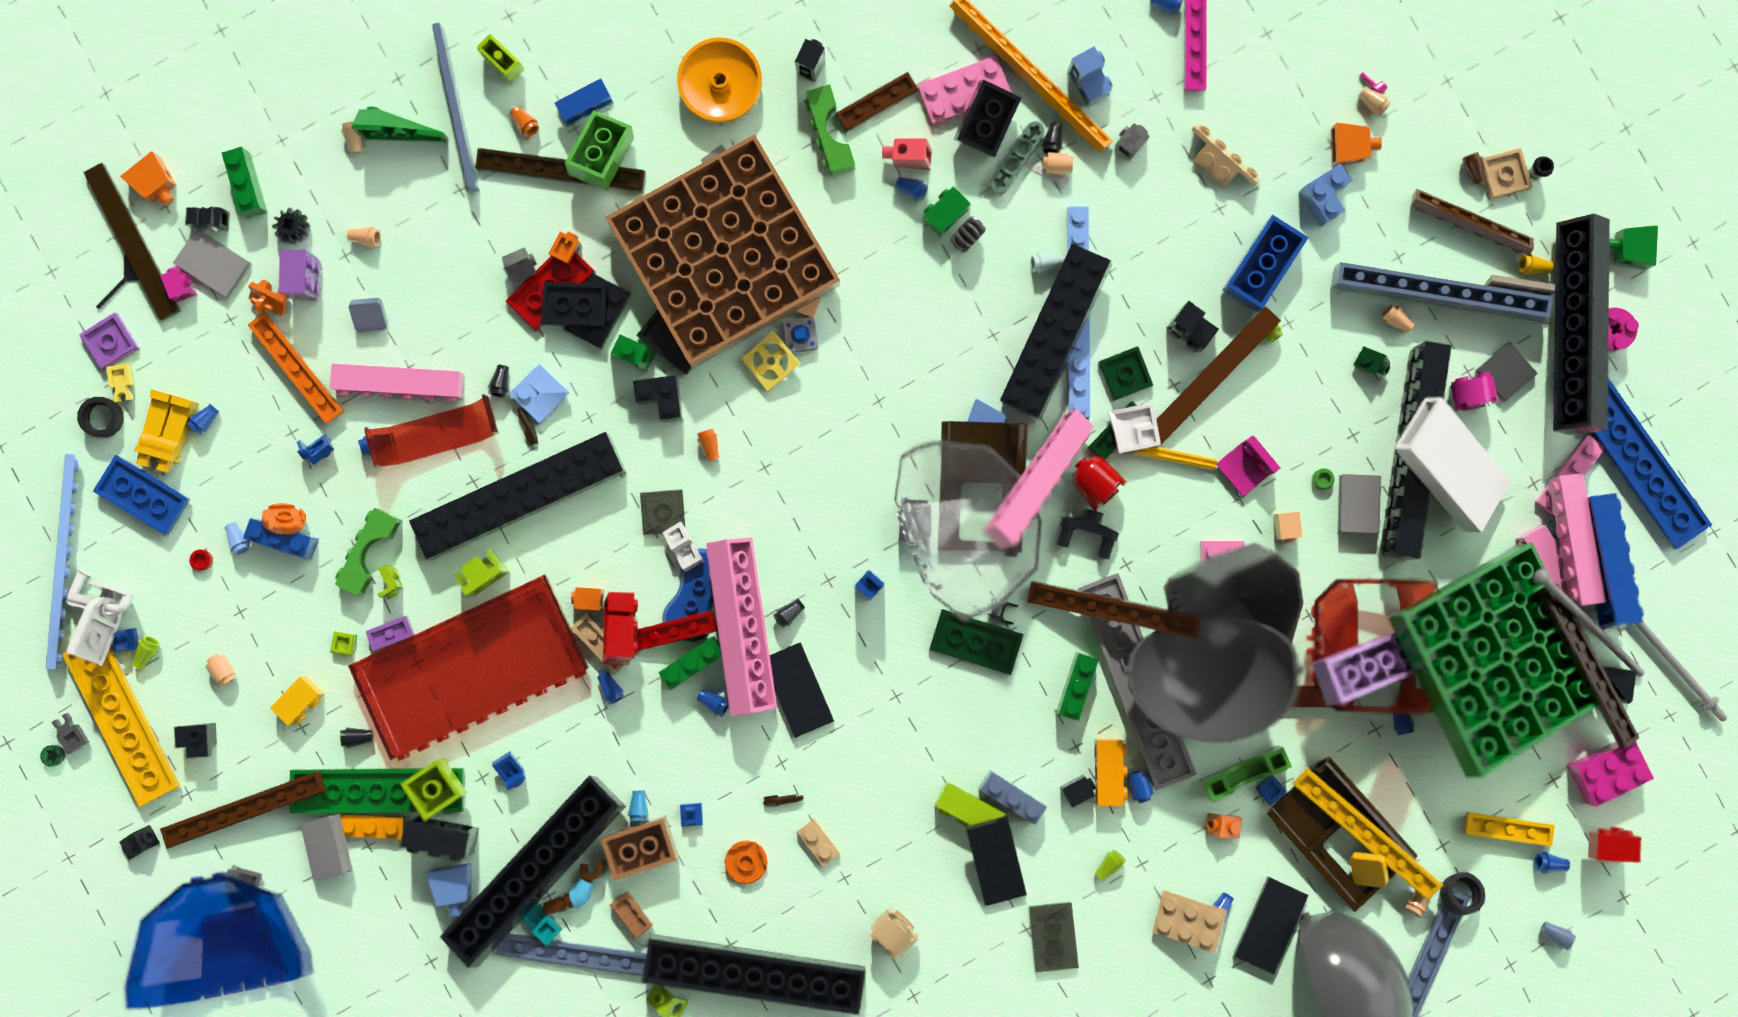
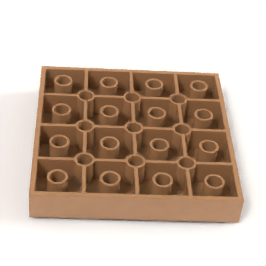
[605,134,840,369]

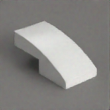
[662,522,704,572]

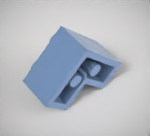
[1067,46,1113,107]
[1299,163,1352,227]

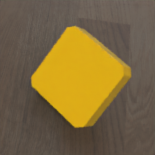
[1350,852,1389,888]

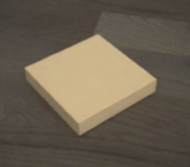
[1483,148,1533,200]

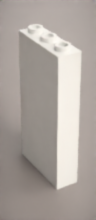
[1394,398,1511,532]

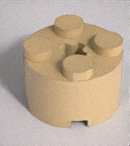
[870,906,920,960]

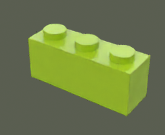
[935,781,1005,827]

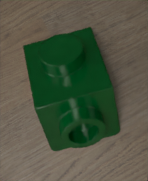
[1353,346,1391,381]

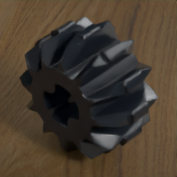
[272,207,311,244]

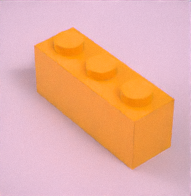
[1094,738,1128,806]

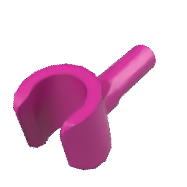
[1359,72,1388,94]

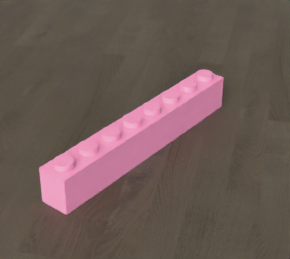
[983,409,1093,549]

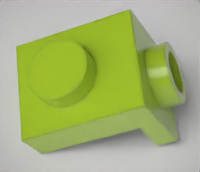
[378,565,403,599]

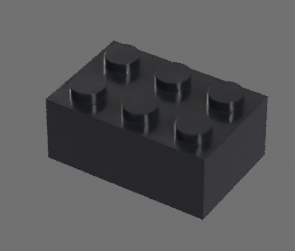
[953,79,1022,157]
[400,816,479,861]

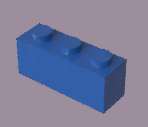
[243,518,319,559]

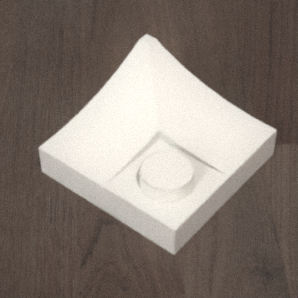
[1108,403,1161,453]

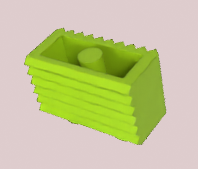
[477,33,525,83]

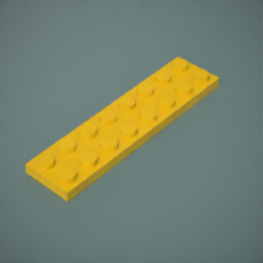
[62,647,181,807]

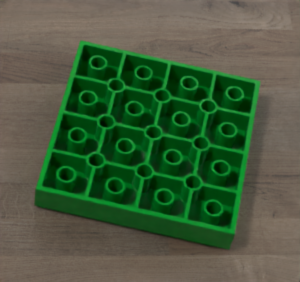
[1388,542,1597,778]

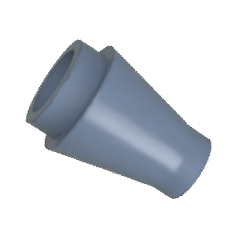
[1540,921,1576,950]

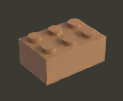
[601,815,679,880]

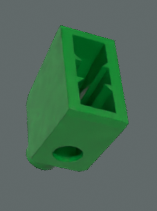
[1610,225,1658,270]
[610,334,656,372]

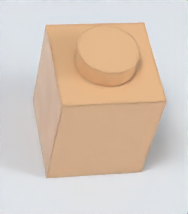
[1274,511,1303,544]

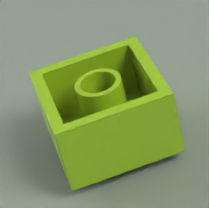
[401,757,467,821]

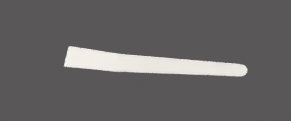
[1024,161,1070,187]

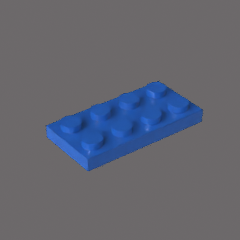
[93,455,191,535]

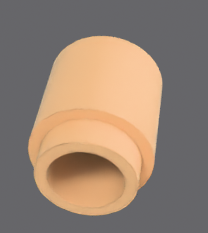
[1042,152,1074,175]
[205,653,236,687]

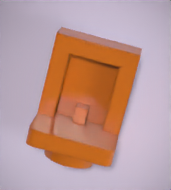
[1206,813,1242,839]

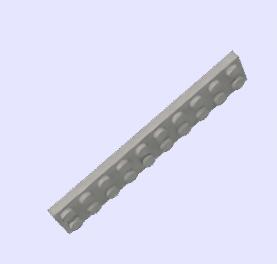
[1078,573,1197,790]

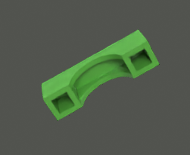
[803,84,855,177]
[334,507,402,596]
[1200,745,1292,802]

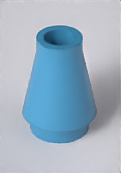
[627,790,649,822]

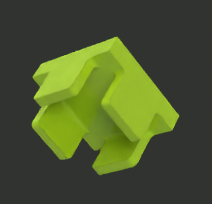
[454,550,510,596]

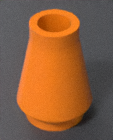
[510,106,540,137]
[697,428,720,461]

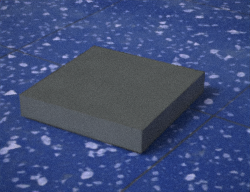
[1476,341,1538,402]

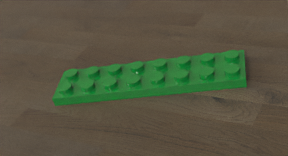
[289,768,464,813]

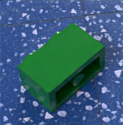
[923,186,971,238]

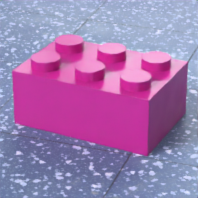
[1567,741,1655,807]

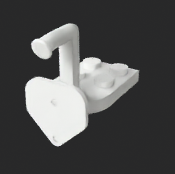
[66,568,133,666]

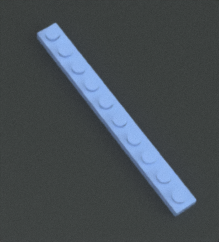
[1067,206,1090,418]
[45,454,79,669]

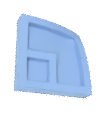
[509,364,570,424]

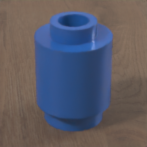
[1127,770,1154,803]

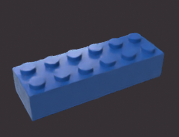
[1588,493,1644,630]

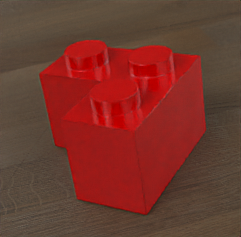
[1588,827,1642,863]

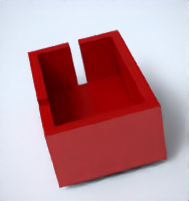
[602,591,638,665]

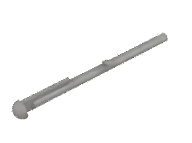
[1533,569,1645,677]

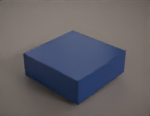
[1255,776,1287,805]

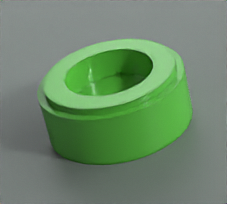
[1312,468,1335,490]

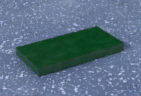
[929,609,1024,675]

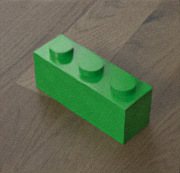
[221,146,268,219]
[658,636,722,690]
[1056,652,1099,721]

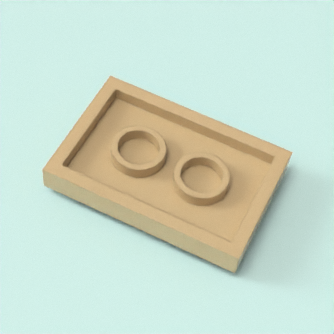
[1152,890,1228,953]

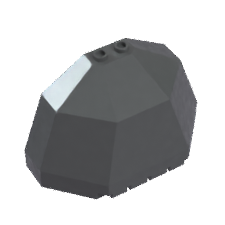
[1163,542,1304,643]

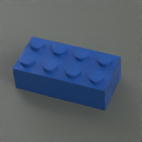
[1222,214,1309,313]

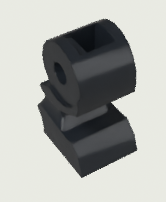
[185,206,230,231]

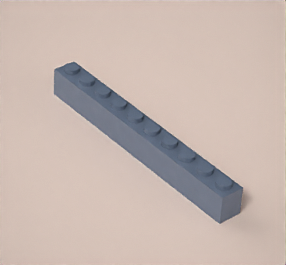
[1331,262,1553,322]

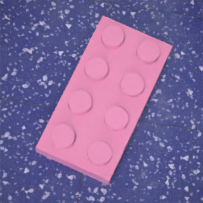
[917,55,1011,125]

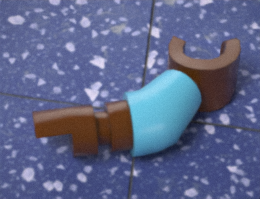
[543,859,607,915]

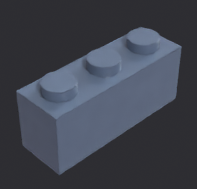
[979,769,1047,826]

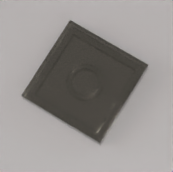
[640,489,686,535]

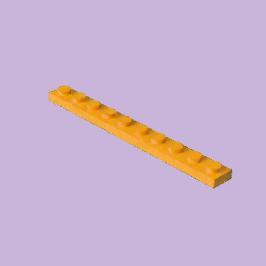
[949,0,1113,153]

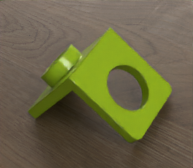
[646,984,689,1017]

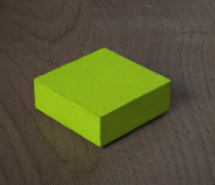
[330,631,357,656]

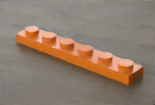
[248,312,345,425]

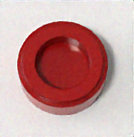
[189,549,213,571]

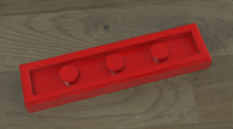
[634,610,718,651]

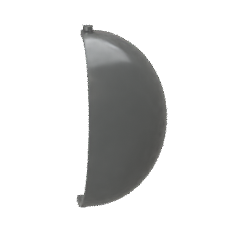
[1123,616,1305,743]
[1299,911,1413,1017]

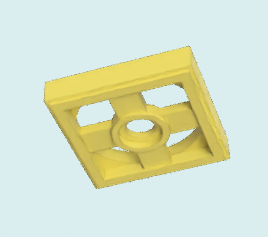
[741,331,801,391]

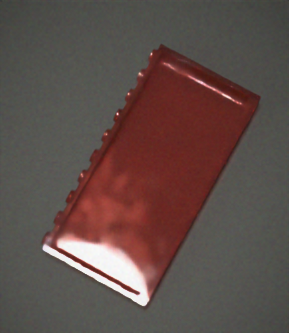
[348,574,589,762]

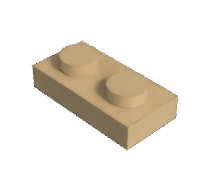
[797,818,840,866]

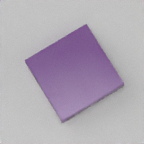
[79,312,140,371]

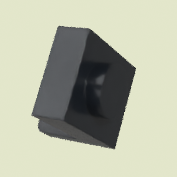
[119,825,160,860]

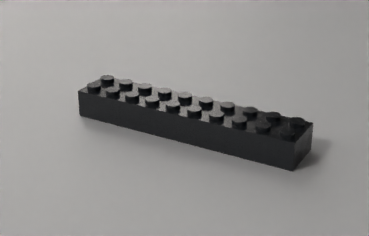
[1553,213,1610,435]
[1380,341,1452,560]
[408,431,627,560]
[440,775,626,968]
[642,933,866,1015]

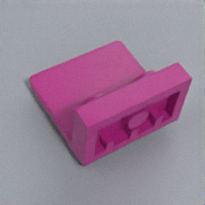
[1217,435,1281,496]

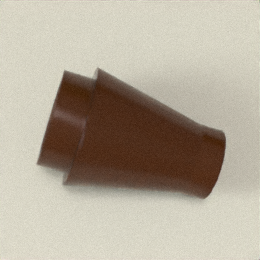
[1462,152,1486,185]

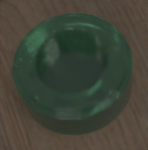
[40,745,65,767]

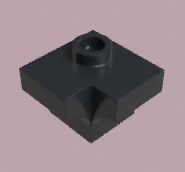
[174,722,217,759]

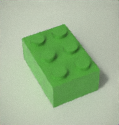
[565,110,634,191]

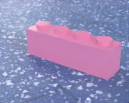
[1516,525,1579,607]

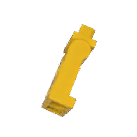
[134,389,199,473]

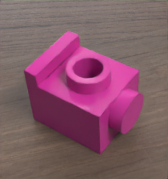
[160,267,197,302]

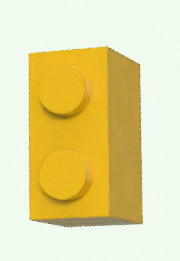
[270,676,325,726]

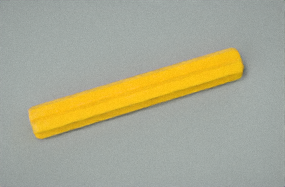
[1133,446,1217,470]

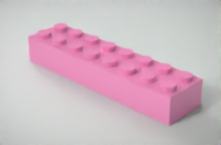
[706,537,777,716]

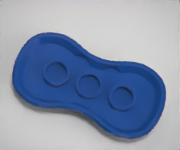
[662,548,714,642]

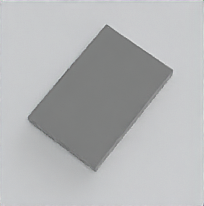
[173,228,251,298]

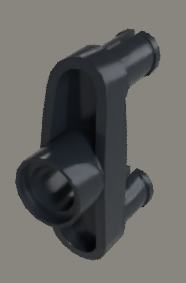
[1056,508,1120,560]

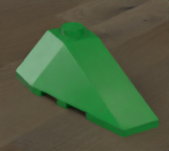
[352,106,448,142]

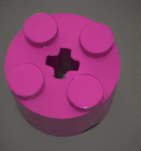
[1608,307,1639,353]
[1449,372,1499,412]

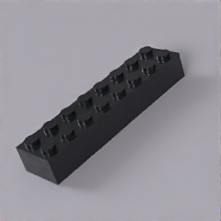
[1000,244,1112,420]

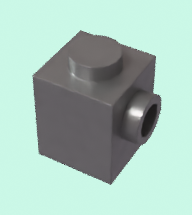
[1115,123,1150,160]
[501,247,537,284]

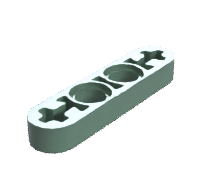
[990,121,1044,195]

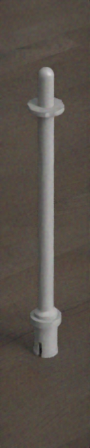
[1634,621,1727,722]

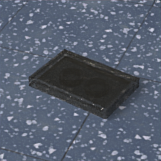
[1028,901,1079,972]

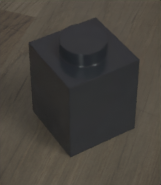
[1060,774,1096,808]

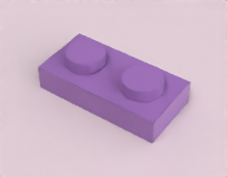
[365,616,415,651]

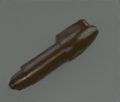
[517,407,538,445]
[763,794,804,807]

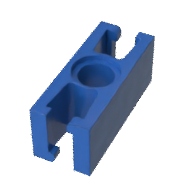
[554,78,614,127]
[854,569,885,600]

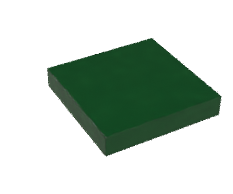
[1098,346,1154,401]

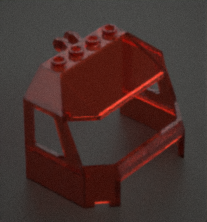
[1306,579,1438,715]

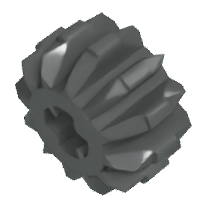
[950,216,986,253]

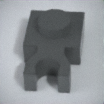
[51,713,90,754]

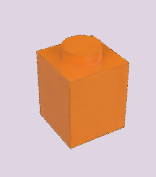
[571,587,604,610]

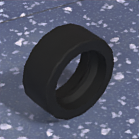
[77,397,124,438]
[1440,872,1486,916]

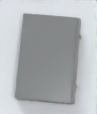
[1337,474,1382,534]
[300,814,353,881]

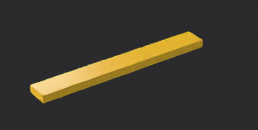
[1292,767,1443,901]

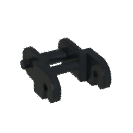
[988,599,1019,625]

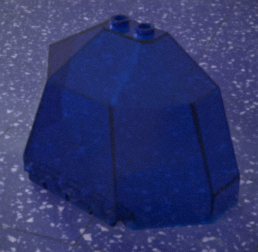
[124,872,314,1010]

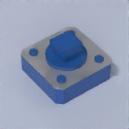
[783,317,818,353]

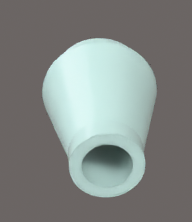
[1030,252,1063,274]

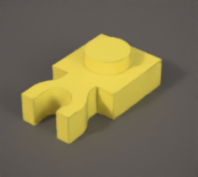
[106,363,134,403]

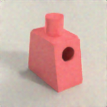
[882,138,932,170]

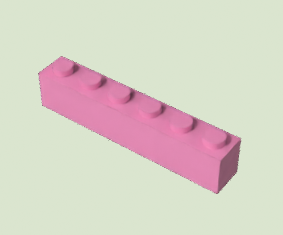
[330,363,465,402]
[1548,473,1606,606]

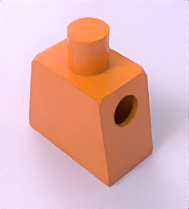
[1330,122,1382,168]
[120,151,176,206]

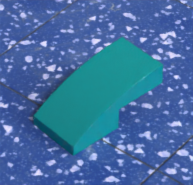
[522,902,562,946]

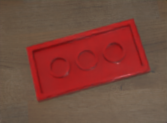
[505,252,596,332]

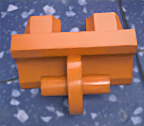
[248,279,289,316]

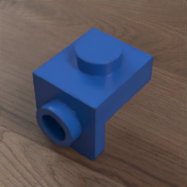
[296,434,334,465]
[492,751,526,790]

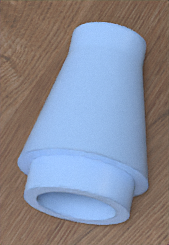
[224,522,251,555]

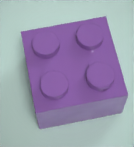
[279,250,322,300]

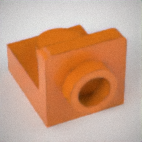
[548,231,582,265]

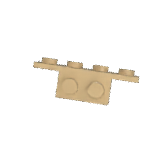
[1191,123,1260,188]

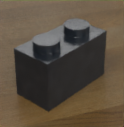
[795,38,826,83]

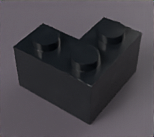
[1166,300,1219,352]
[633,375,684,423]

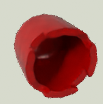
[1072,456,1127,511]

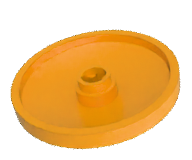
[677,37,762,123]

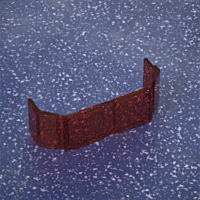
[364,394,500,468]

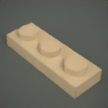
[571,613,625,675]

